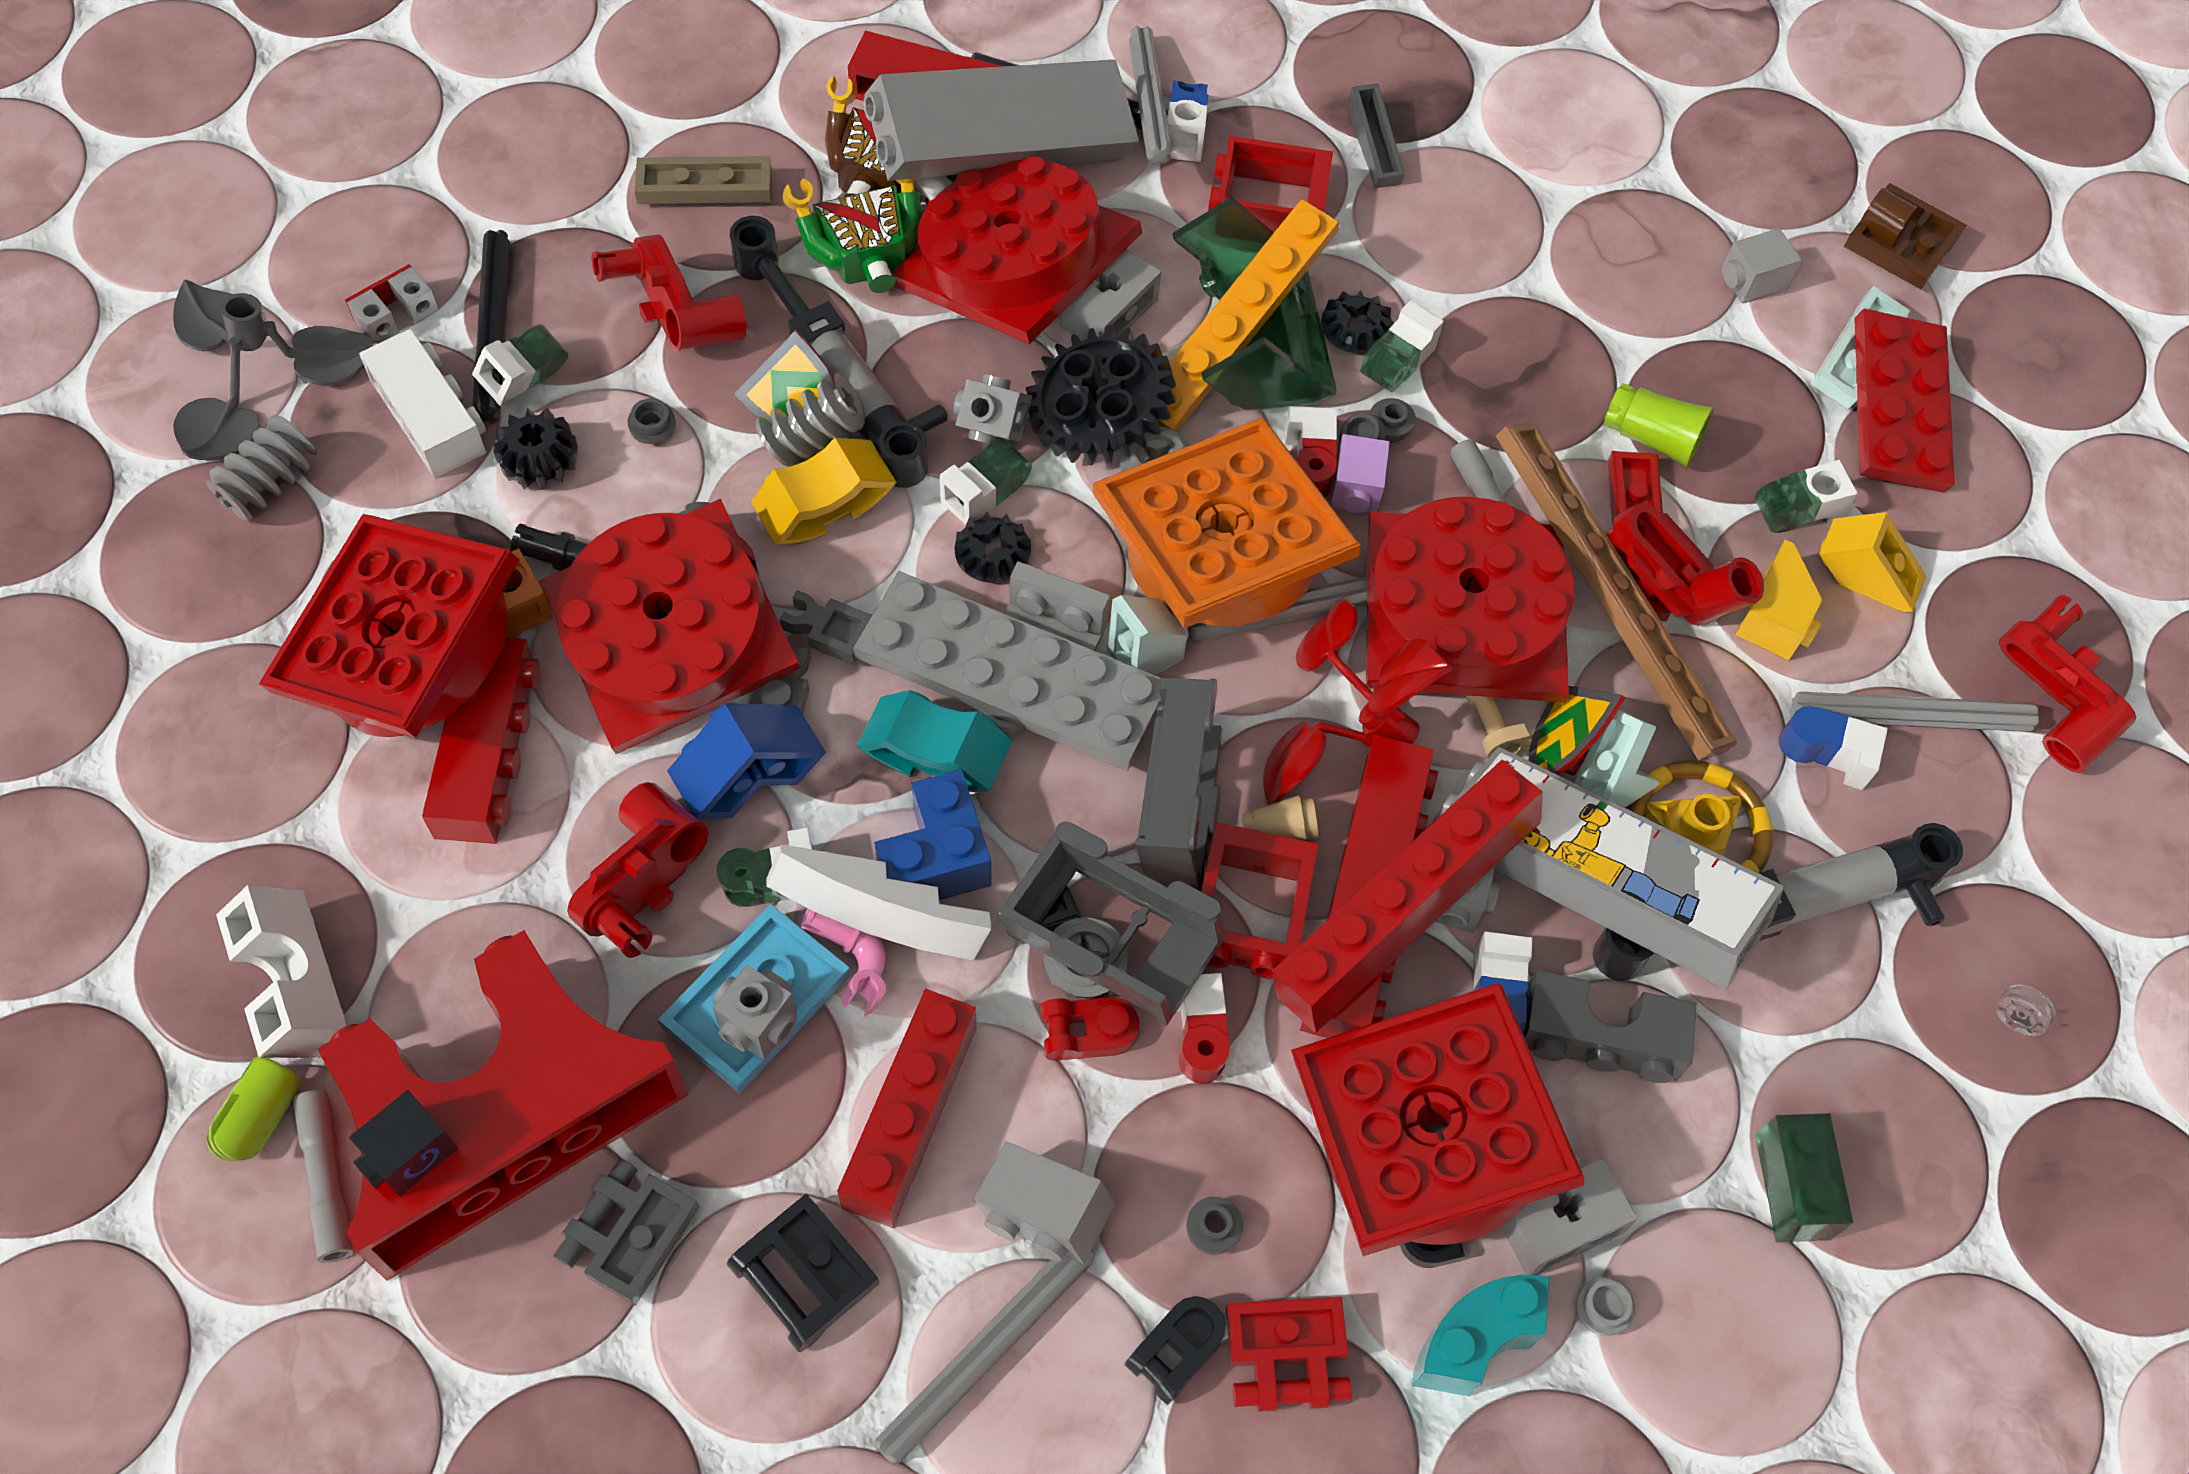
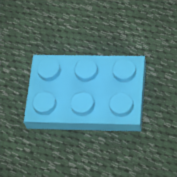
[657,904,851,1094]

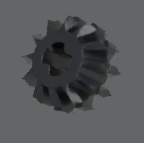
[493,407,578,490]

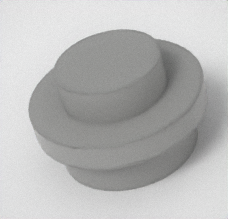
[1576,1277,1635,1336]

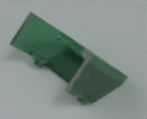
[1172,197,1337,411]

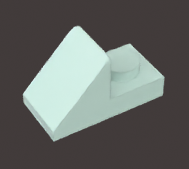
[1575,709,1660,808]

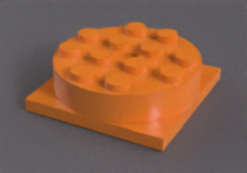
[1093,417,1361,628]

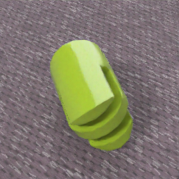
[206,1056,303,1161]

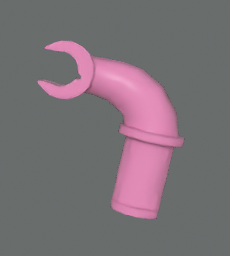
[800,909,886,1017]

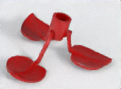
[1263,600,1452,805]

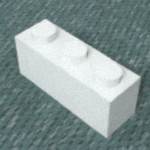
[359,328,486,479]

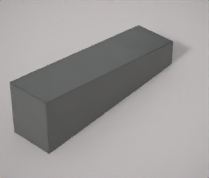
[1346,83,1405,188]

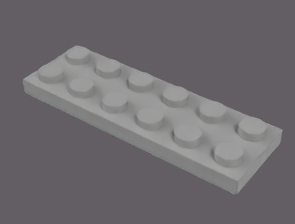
[853,571,1162,772]

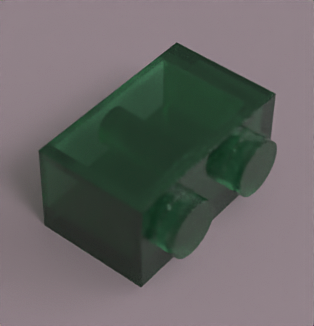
[1755,1113,1854,1243]

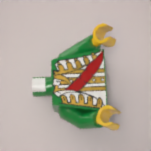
[783,178,922,293]

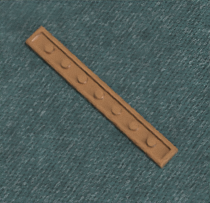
[1496,423,1737,761]

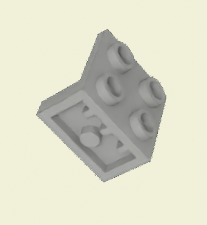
[1004,561,1110,651]

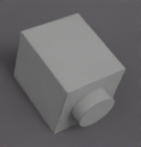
[1721,228,1802,303]

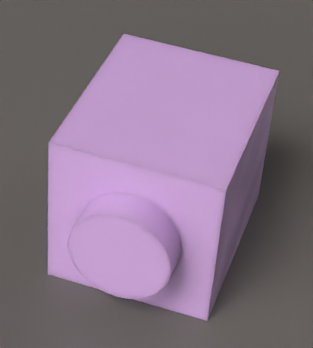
[1330,434,1390,514]

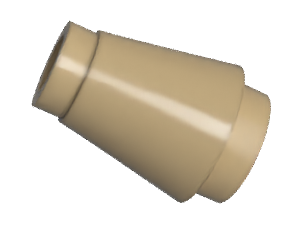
[1242,795,1319,841]

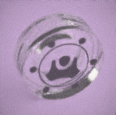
[1995,984,2056,1036]

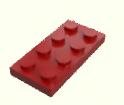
[1854,308,1955,493]

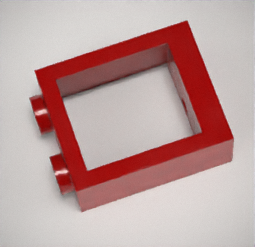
[1208,136,1333,240]
[1201,822,1319,979]

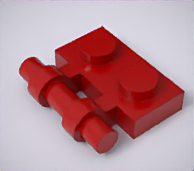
[1226,1297,1352,1412]

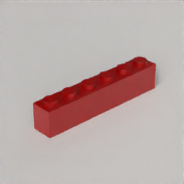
[1300,734,1438,1038]
[1272,760,1543,1033]

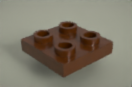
[1843,183,1967,289]

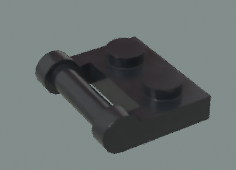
[727,1193,880,1352]

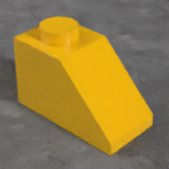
[1819,512,1926,612]
[1735,539,1822,660]

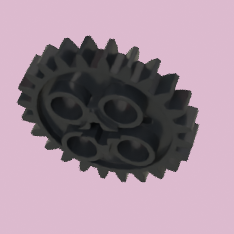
[1026,326,1176,465]

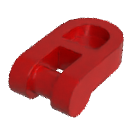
[1040,997,1139,1061]

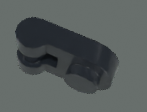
[1124,1296,1226,1406]

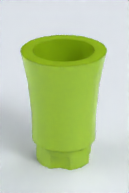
[1604,383,1714,468]

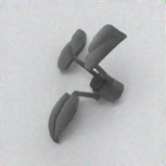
[173,279,378,461]

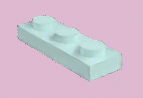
[1810,286,1910,409]

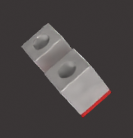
[345,264,439,344]

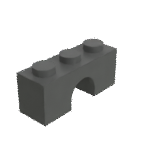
[1523,970,1697,1083]

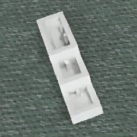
[766,844,991,961]

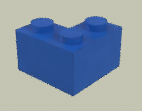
[667,703,826,819]
[874,769,992,900]

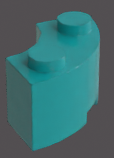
[856,690,1013,792]
[1412,1275,1549,1396]

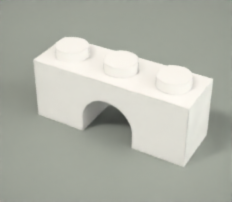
[216,885,347,1058]

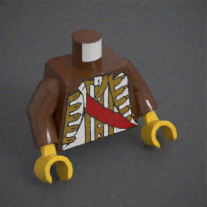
[825,76,902,197]

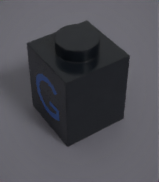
[348,1089,458,1197]

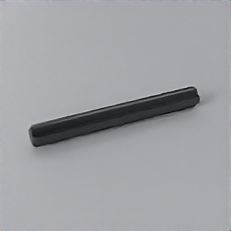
[472,229,510,422]

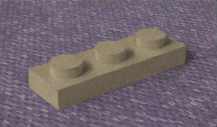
[635,156,772,204]

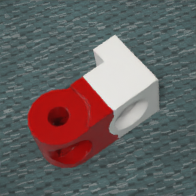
[1285,406,1337,498]
[1176,973,1230,1084]

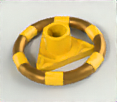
[1626,760,1774,873]

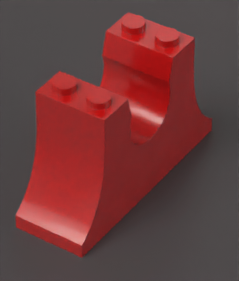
[317,930,688,1281]

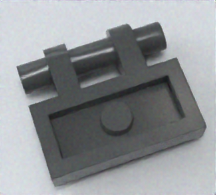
[553,1158,700,1306]

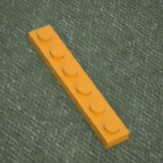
[1156,199,1339,432]

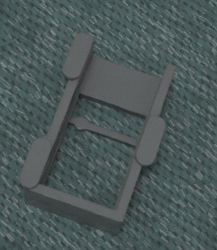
[1136,678,1222,892]
[998,821,1225,1025]

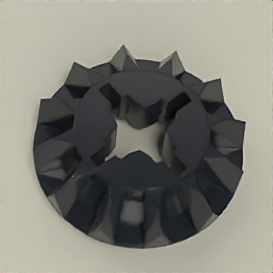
[1321,290,1394,353]
[954,512,1031,583]

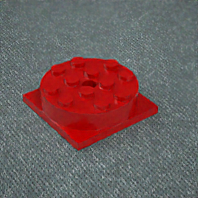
[892,156,1142,345]
[1365,497,1574,703]
[539,498,801,754]
[259,513,520,738]
[1291,982,1584,1257]

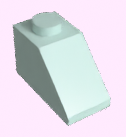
[1108,595,1188,675]

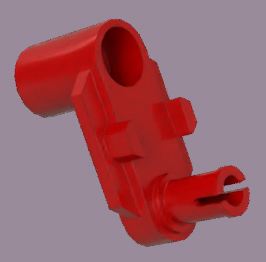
[591,234,747,351]
[1604,503,1764,626]
[1999,595,2137,773]
[567,782,709,958]

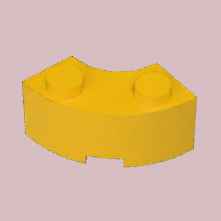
[751,438,896,545]

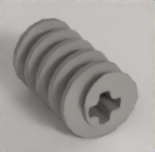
[755,373,865,467]
[206,415,317,522]

